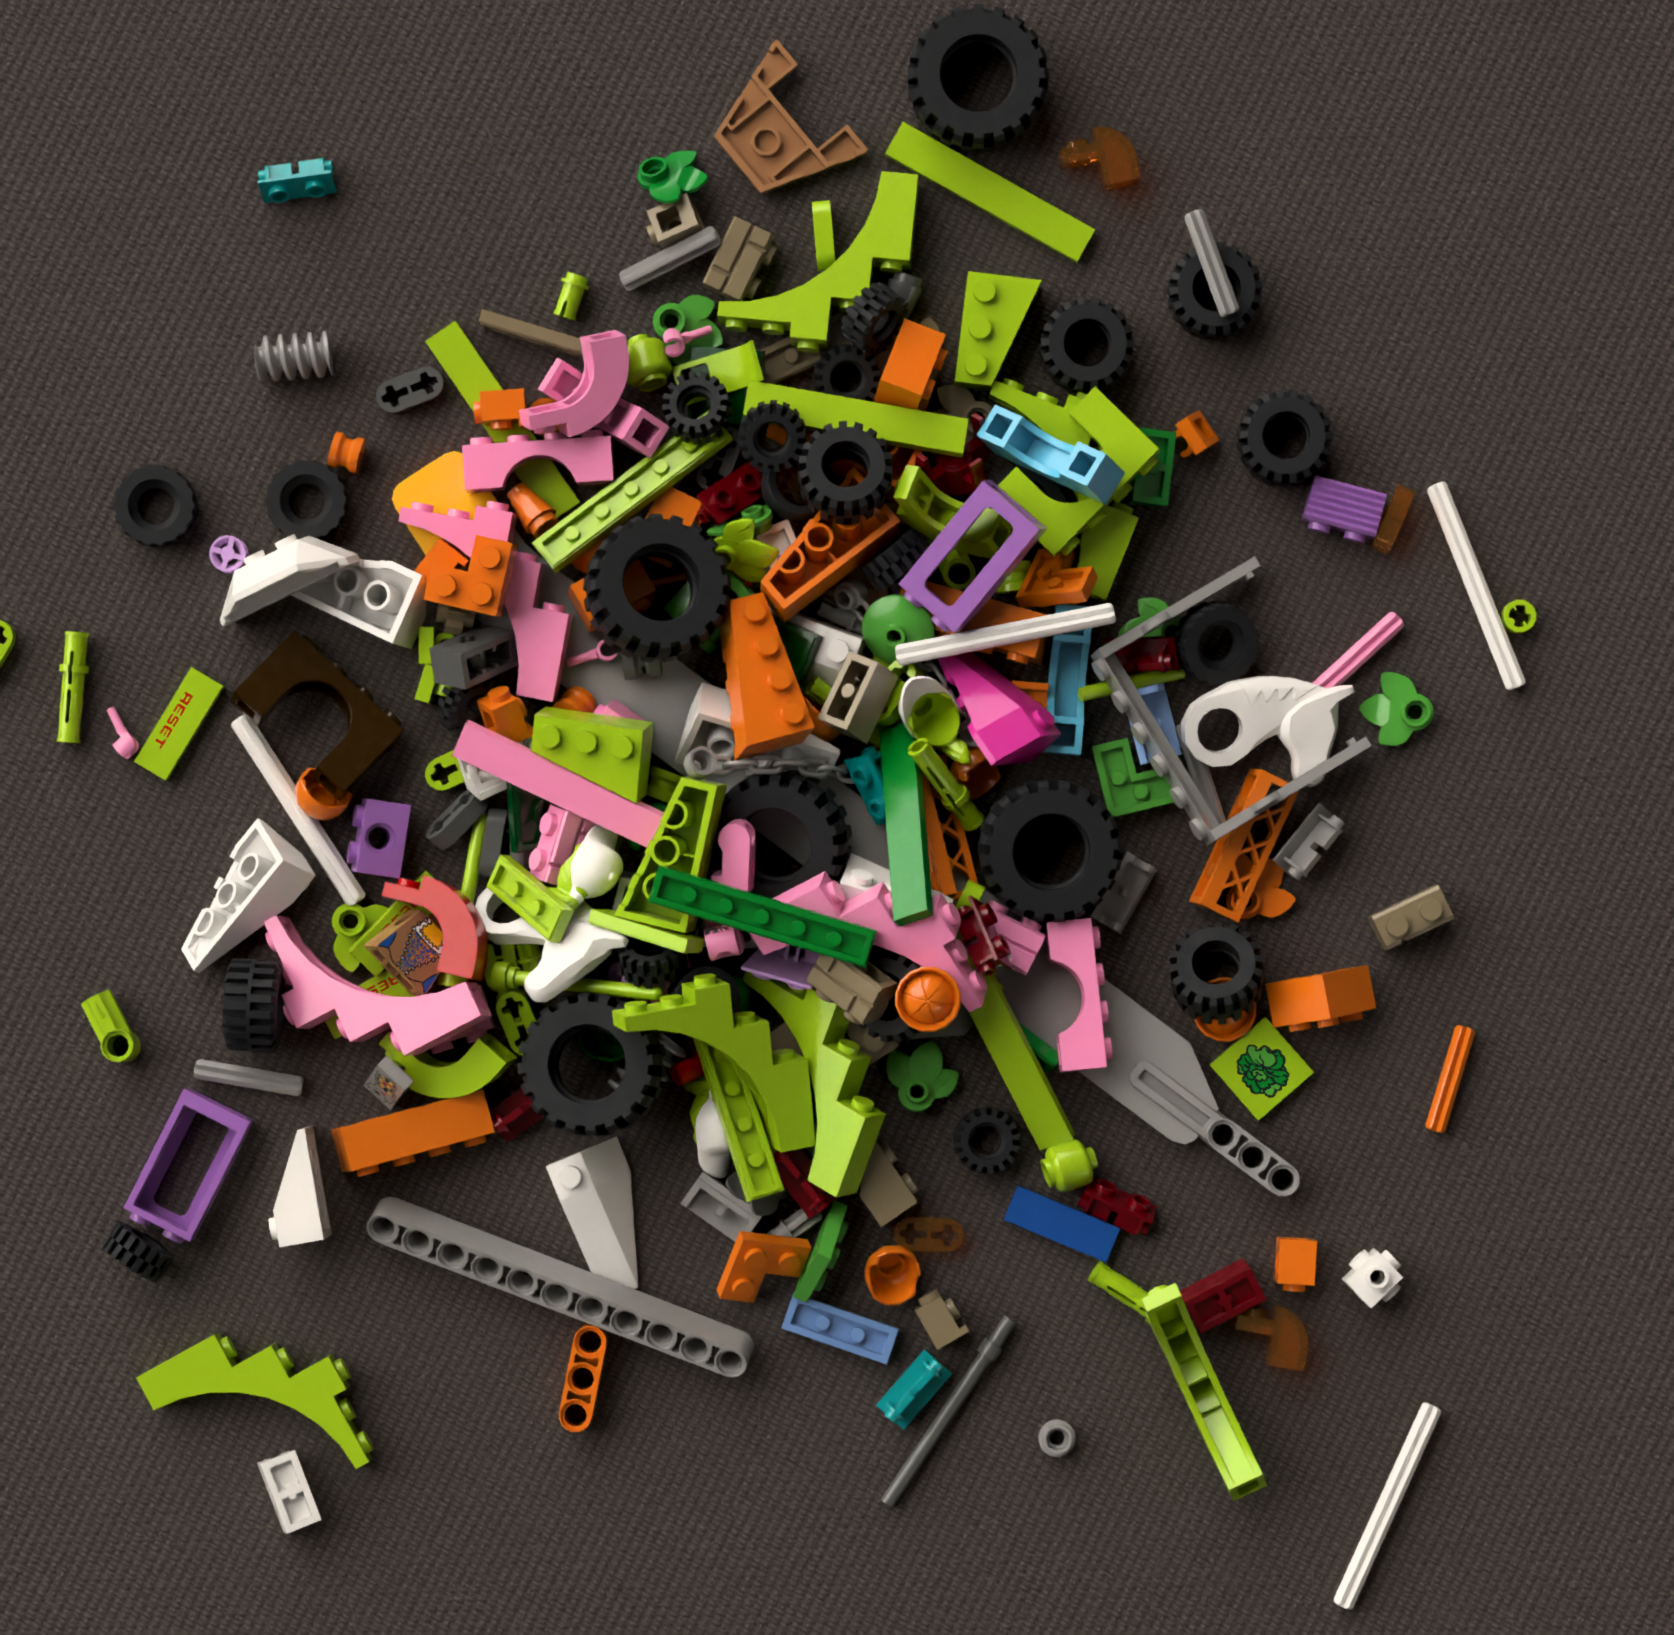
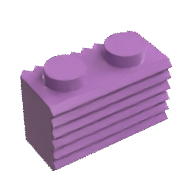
[1301,475,1387,544]

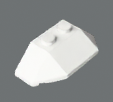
[220,534,360,626]

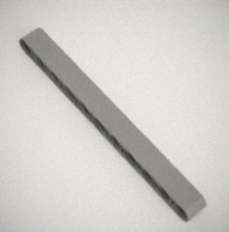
[367,1197,754,1378]

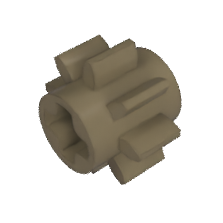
[435,603,476,635]

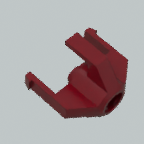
[915,413,990,496]

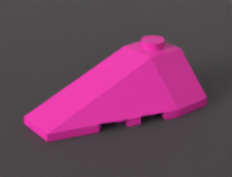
[937,652,1061,766]

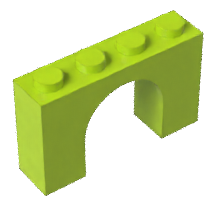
[998,387,1159,558]

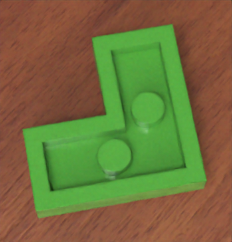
[1091,738,1174,817]
[793,1200,849,1303]

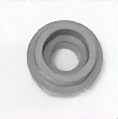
[1038,1419,1076,1457]

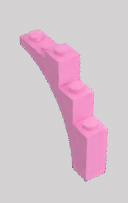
[398,501,573,702]
[749,871,987,1012]
[264,915,492,1056]

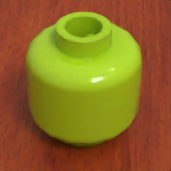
[627,334,672,392]
[1040,1139,1098,1192]

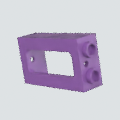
[899,480,1048,633]
[123,1087,255,1244]

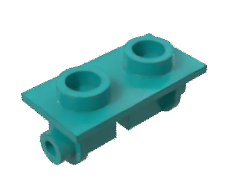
[258,158,337,203]
[844,746,886,825]
[876,1349,952,1430]

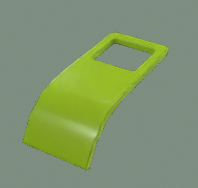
[672,340,764,406]

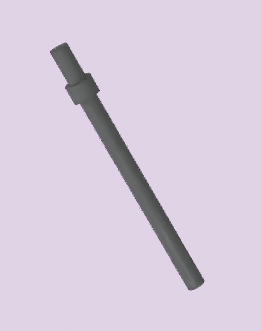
[880,1315,1017,1508]

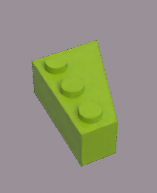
[954,271,1042,391]
[531,706,654,803]

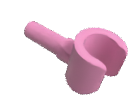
[663,325,713,357]
[566,640,618,667]
[106,706,139,759]

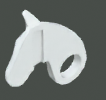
[1181,676,1354,787]
[475,880,629,1002]

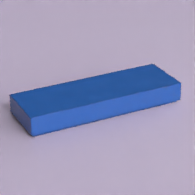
[1003,1185,1120,1262]

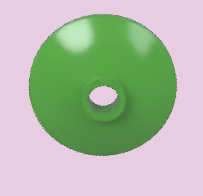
[862,594,935,664]

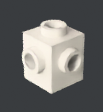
[1342,1248,1403,1308]

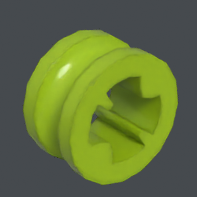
[1501,600,1536,633]

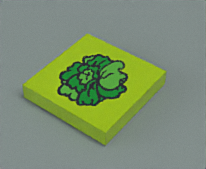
[1209,1016,1314,1121]

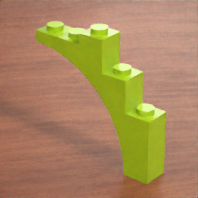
[717,171,919,353]
[988,378,1139,603]
[743,971,886,1198]
[612,974,816,1153]
[1141,1283,1267,1502]
[136,1332,374,1469]

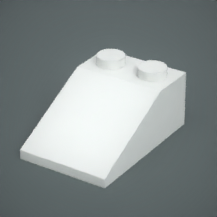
[269,1126,332,1248]

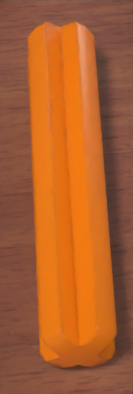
[1425,1025,1475,1133]

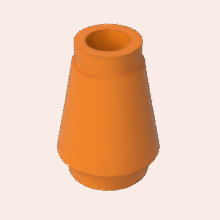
[507,483,558,538]

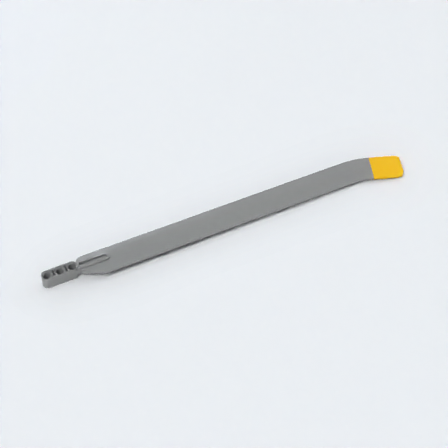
[392,451,1300,1196]

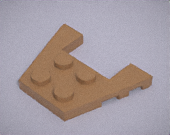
[714,39,868,195]

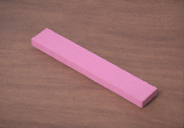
[452,720,664,848]

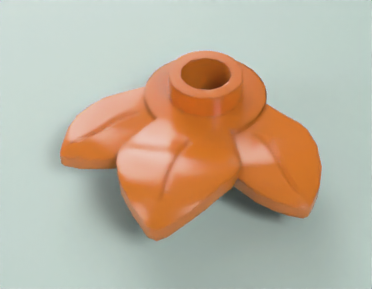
[1226,854,1296,919]

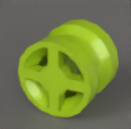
[996,561,1031,594]
[647,766,682,803]

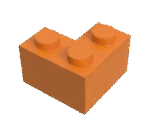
[873,318,948,411]
[423,535,518,618]
[1265,965,1377,1032]

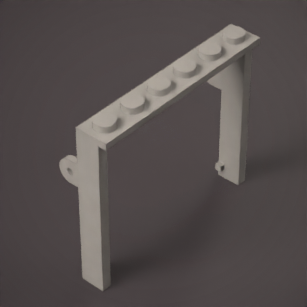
[1091,556,1371,846]

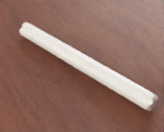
[1427,482,1526,690]
[895,603,1116,665]
[231,715,365,906]
[1334,1402,1441,1610]

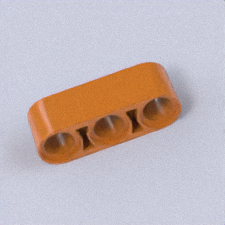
[559,1323,608,1432]

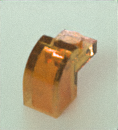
[1058,127,1141,191]
[1233,1304,1308,1372]

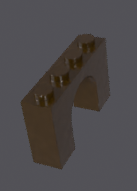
[230,630,404,801]

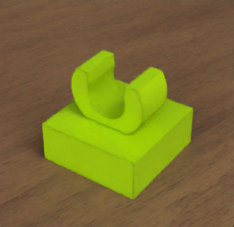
[419,627,455,666]
[414,664,453,705]

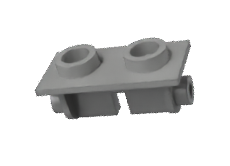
[1272,803,1345,881]

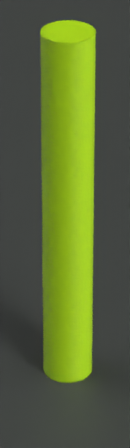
[1077,664,1185,702]

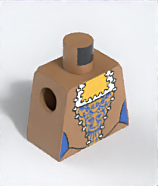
[364,910,443,996]

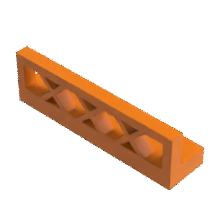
[921,754,978,902]
[1189,768,1299,923]

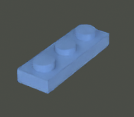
[781,1292,899,1365]

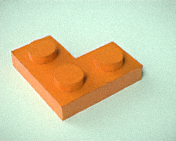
[1016,548,1098,608]
[716,1231,811,1303]

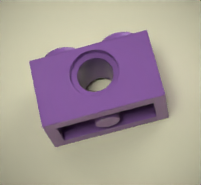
[347,798,411,878]

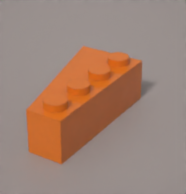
[330,1089,495,1177]

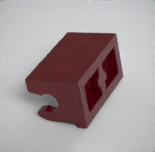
[1180,1258,1266,1334]

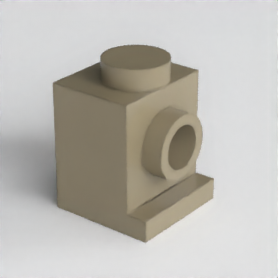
[646,193,705,249]
[914,1288,969,1350]

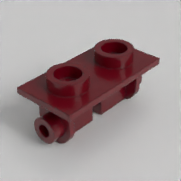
[696,461,763,526]
[1103,636,1180,673]
[957,896,1013,977]
[489,1088,543,1143]
[773,1149,836,1219]
[1077,1178,1157,1236]

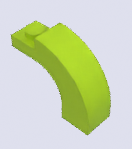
[893,465,1013,559]
[379,1031,517,1098]

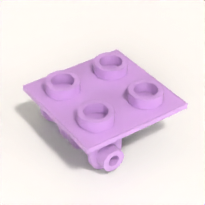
[741,945,820,990]

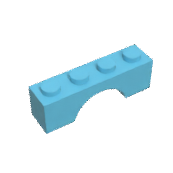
[976,404,1125,505]
[1042,604,1092,757]

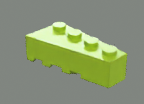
[614,776,727,933]

